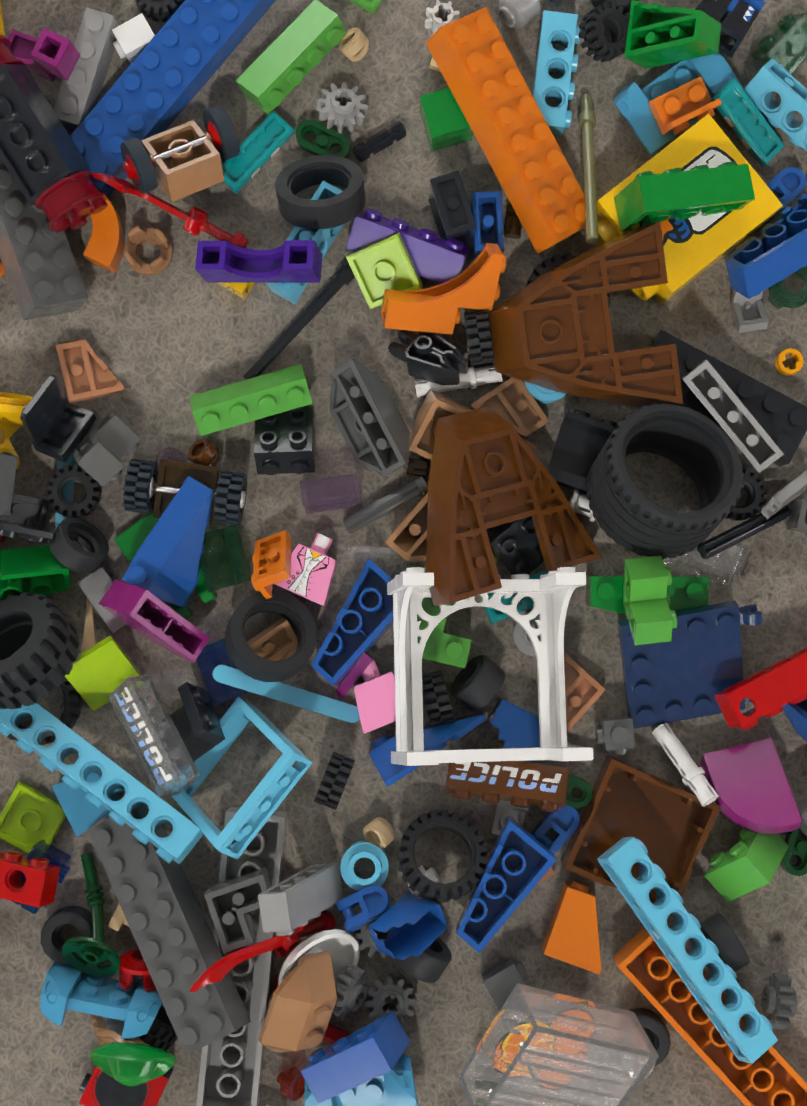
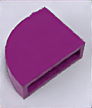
[98,579,210,663]
[698,738,802,834]

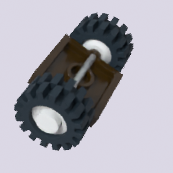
[123,459,247,526]

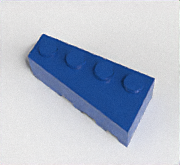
[725,193,807,299]
[311,558,393,686]
[456,816,557,953]

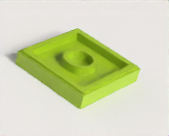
[346,232,423,309]
[65,635,143,711]
[0,781,67,858]

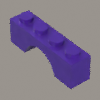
[195,240,323,283]

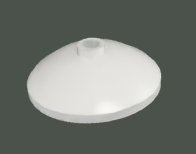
[278,929,360,986]

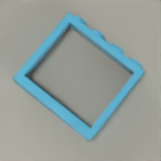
[166,696,312,859]

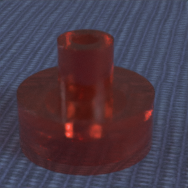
[277,1067,305,1101]

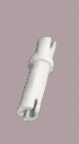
[414,365,502,397]
[652,723,719,807]

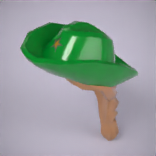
[88,1014,176,1086]

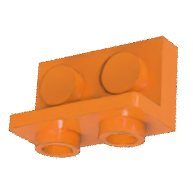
[648,76,722,135]
[251,530,291,599]

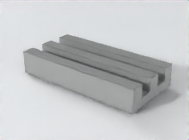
[761,470,807,519]

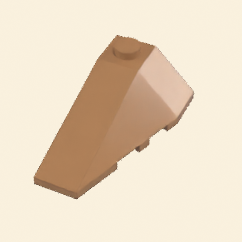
[409,389,537,460]

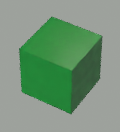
[419,88,473,152]

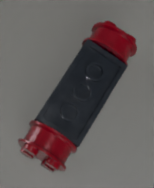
[0,36,108,233]

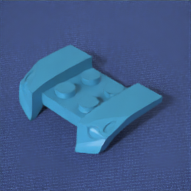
[613,52,743,155]
[40,962,162,1039]
[305,1054,419,1106]

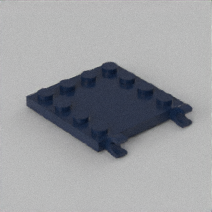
[618,600,762,729]

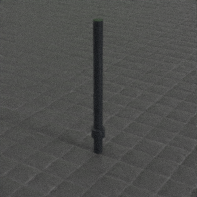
[243,263,355,380]

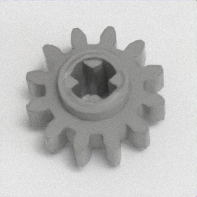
[316,82,368,133]

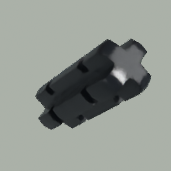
[353,121,406,162]

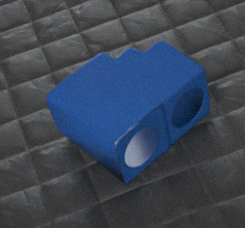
[487,698,540,763]
[368,892,447,960]

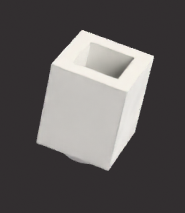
[112,13,155,64]

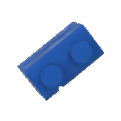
[470,191,504,259]

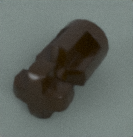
[504,203,522,239]
[407,458,431,477]

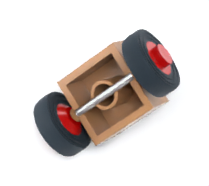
[120,105,240,202]

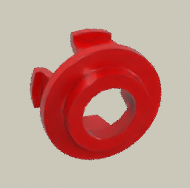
[118,948,157,992]

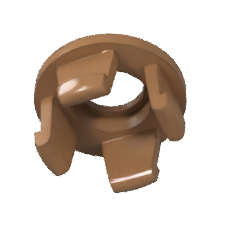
[124,225,173,276]

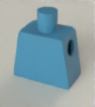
[52,771,124,836]

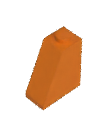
[541,880,602,975]

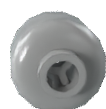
[498,0,541,29]

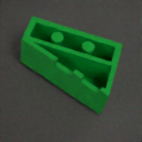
[625,0,722,69]

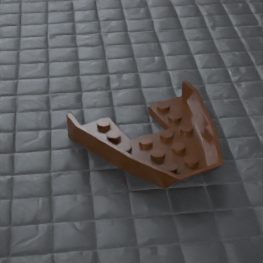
[488,221,683,407]
[426,406,602,606]

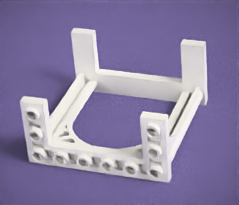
[387,567,593,766]

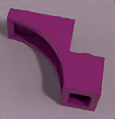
[8,28,81,82]

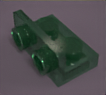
[752,13,807,74]
[200,525,251,592]

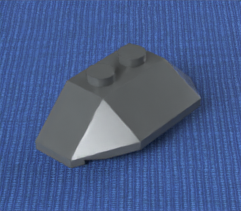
[330,358,410,476]

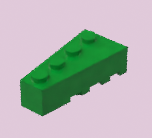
[614,162,755,232]
[0,545,72,600]
[586,576,709,616]

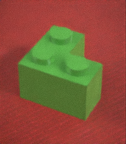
[623,555,677,645]
[417,598,472,668]
[704,828,789,902]

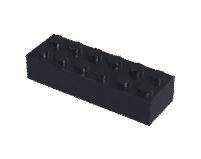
[649,330,807,467]

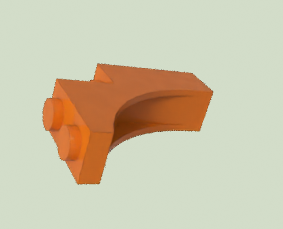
[380,243,506,334]

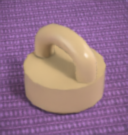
[339,27,370,62]
[363,817,395,850]

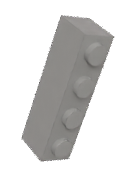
[54,7,119,132]
[682,359,784,473]
[258,863,343,936]

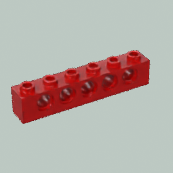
[0,851,60,908]

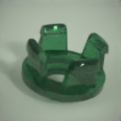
[768,266,807,309]

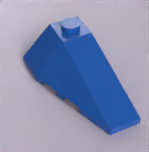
[122,476,215,607]
[369,712,487,787]

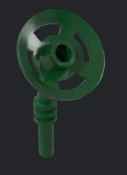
[62,853,121,977]

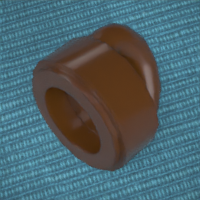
[188,438,219,466]

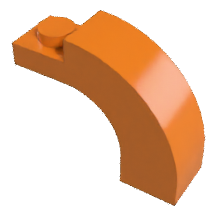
[83,186,125,273]

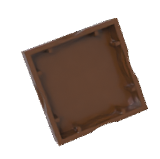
[561,755,720,915]

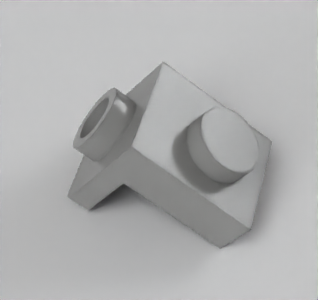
[730,290,769,333]

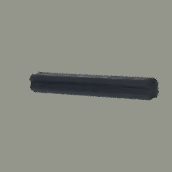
[697,505,791,559]

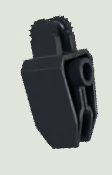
[388,330,468,385]

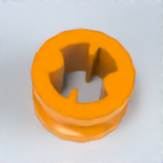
[775,348,804,376]

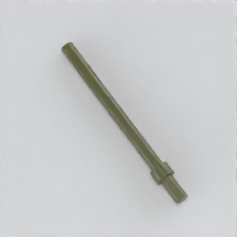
[578,93,599,244]

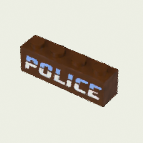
[446,761,570,812]

